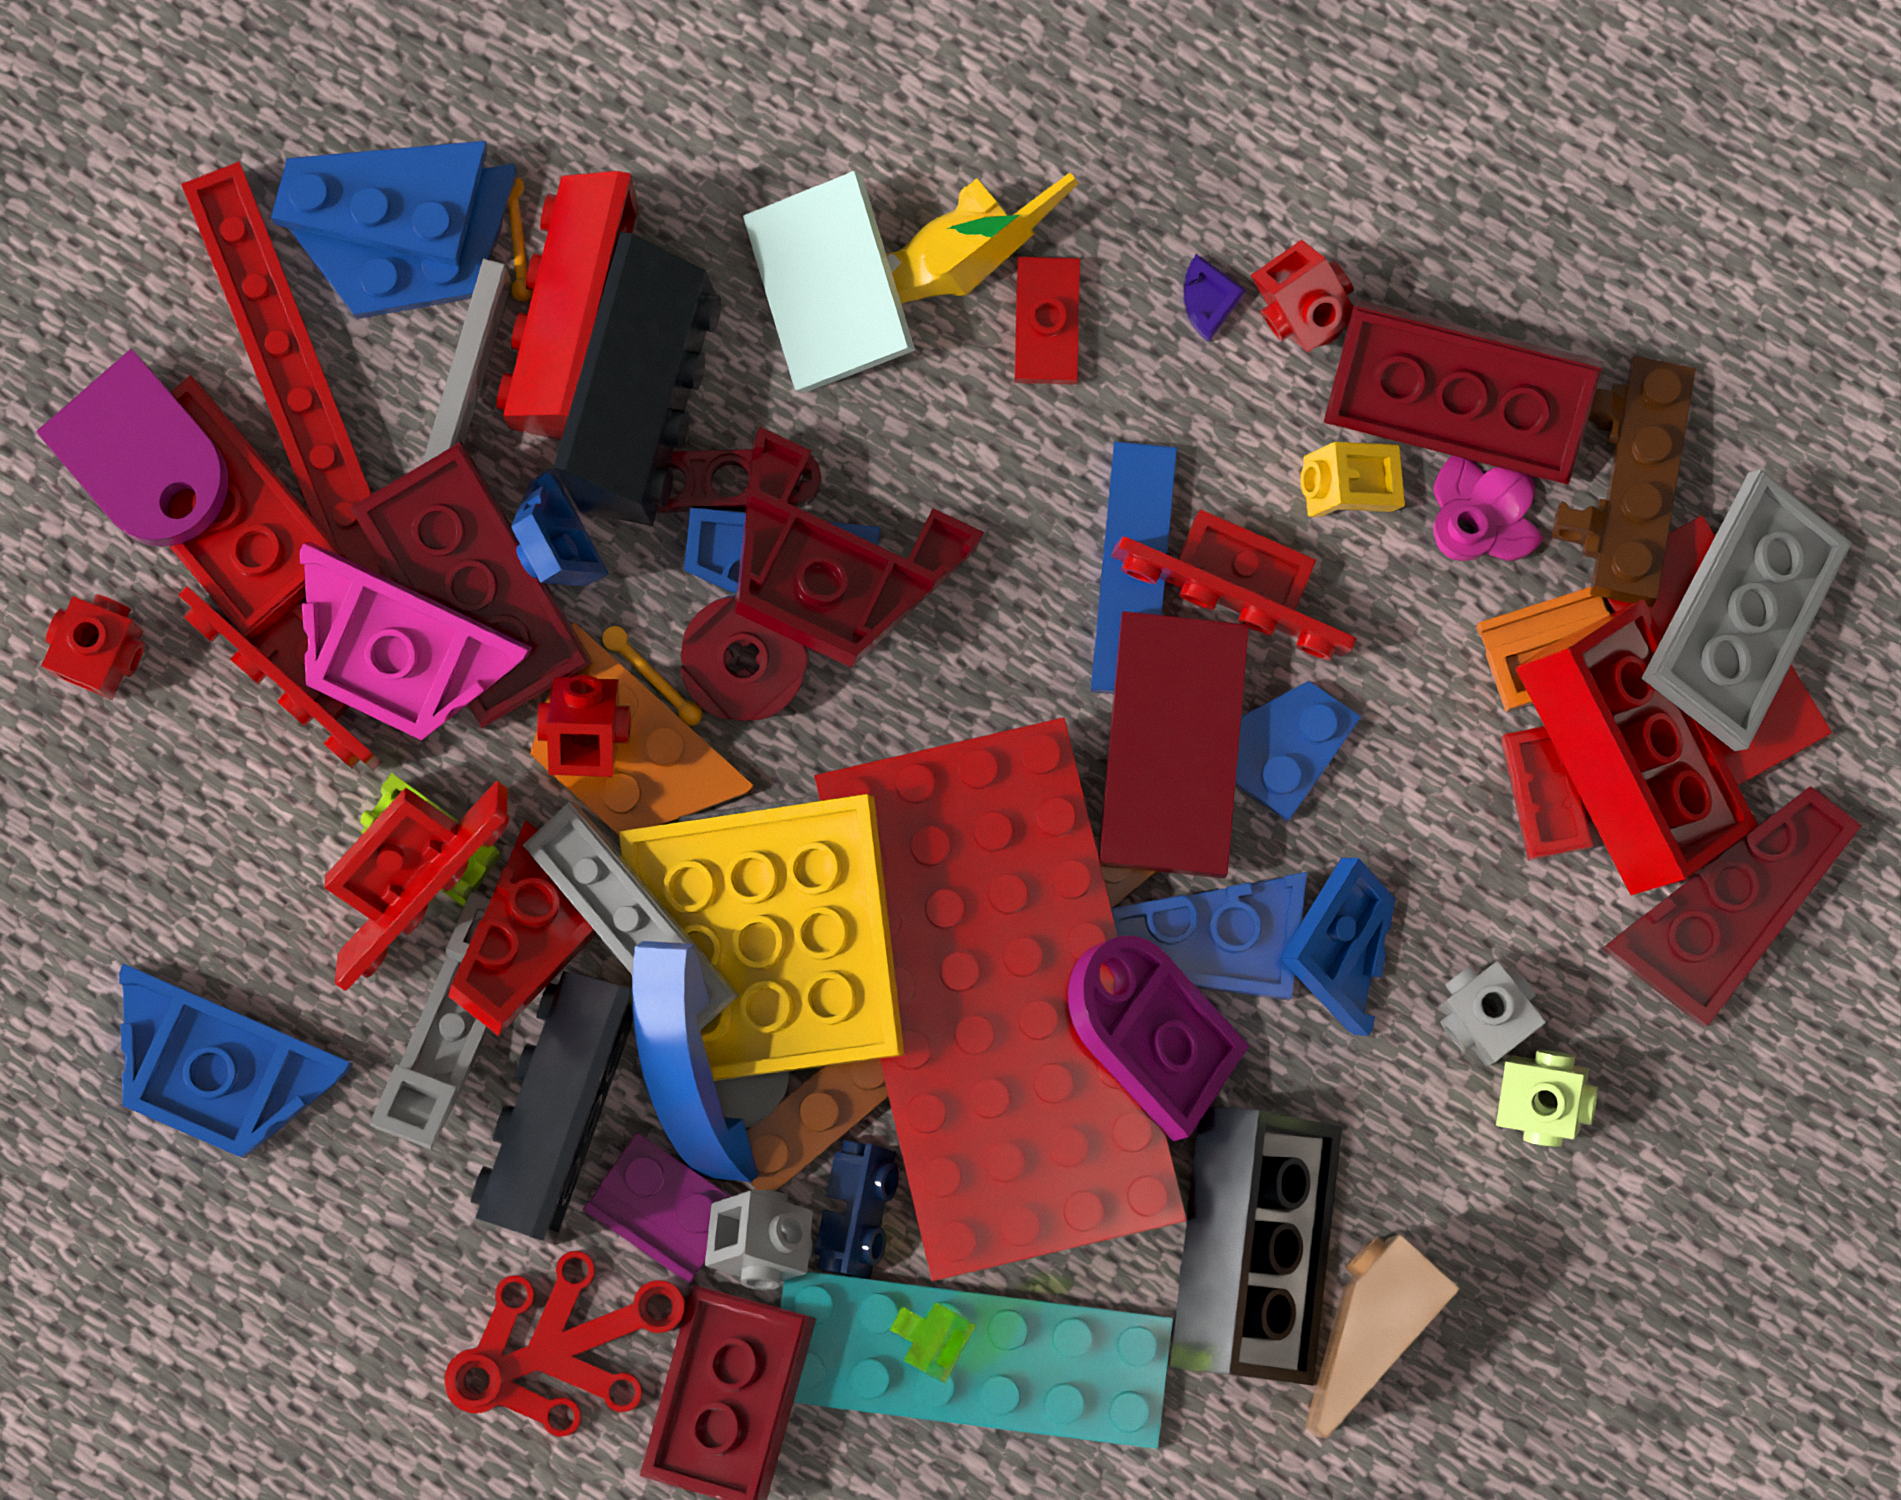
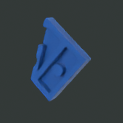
[511,469,609,586]
[1235,681,1361,822]
[1280,858,1395,1036]

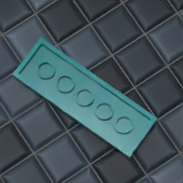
[780,1272,1173,1449]

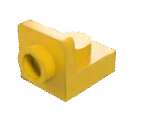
[1300,442,1405,517]

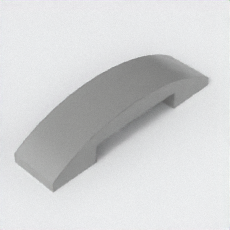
[370,892,491,1149]

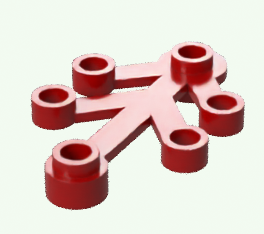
[444,1251,686,1437]

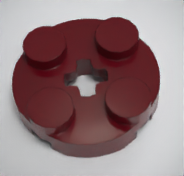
[680,595,809,721]

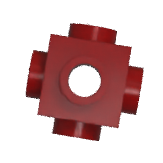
[1250,239,1355,353]
[41,594,145,701]
[537,675,631,777]

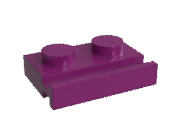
[583,1132,730,1284]

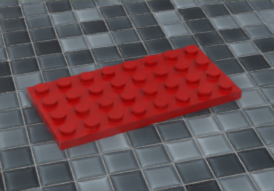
[814,717,1187,1282]

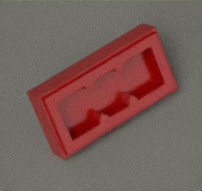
[1014,257,1080,385]
[1501,726,1594,861]

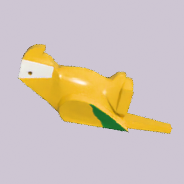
[886,172,1079,304]

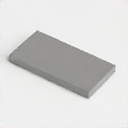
[1642,469,1852,751]

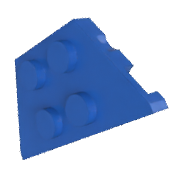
[288,163,517,319]
[119,964,353,1159]

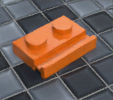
[1476,587,1610,713]

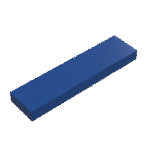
[1090,442,1177,694]

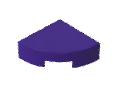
[1183,254,1246,342]

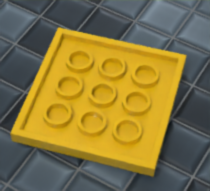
[619,794,905,1081]

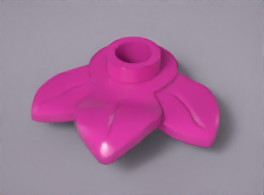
[1433,456,1544,561]

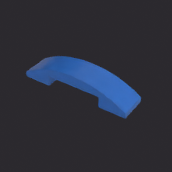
[632,941,759,1182]

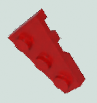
[448,820,597,1036]

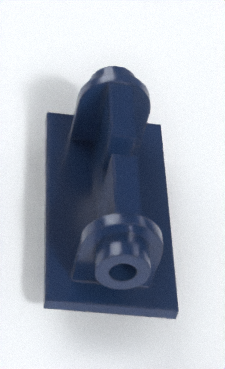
[814,1141,899,1279]

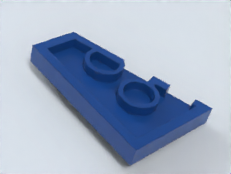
[1111,872,1307,1001]

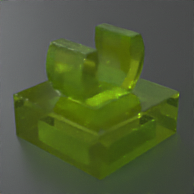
[890,1302,976,1383]

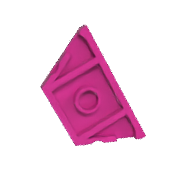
[300,542,532,740]

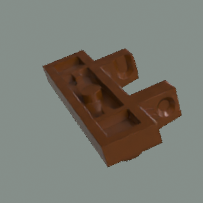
[1551,355,1696,608]

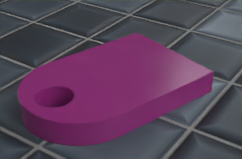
[36,349,229,547]
[1068,935,1250,1141]

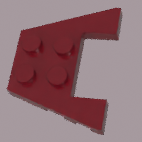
[735,427,984,668]

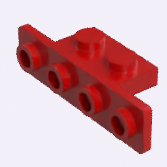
[1111,509,1357,661]
[178,586,382,771]
[324,781,510,991]

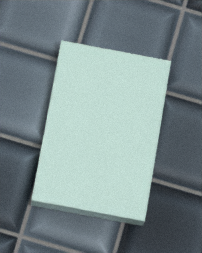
[743,171,915,393]

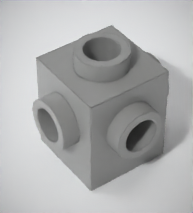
[1439,961,1546,1067]
[705,1190,813,1290]

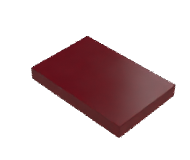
[639,1285,817,1500]

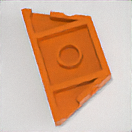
[530,622,754,837]

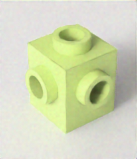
[1496,1050,1598,1147]

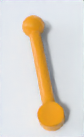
[509,177,533,302]
[602,626,703,726]

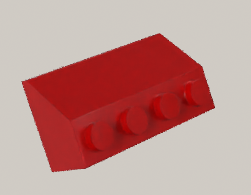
[496,171,639,440]
[1515,599,1758,896]

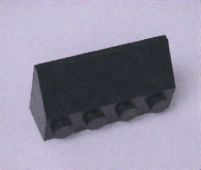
[553,232,721,526]
[471,971,634,1245]
[1170,1107,1342,1386]

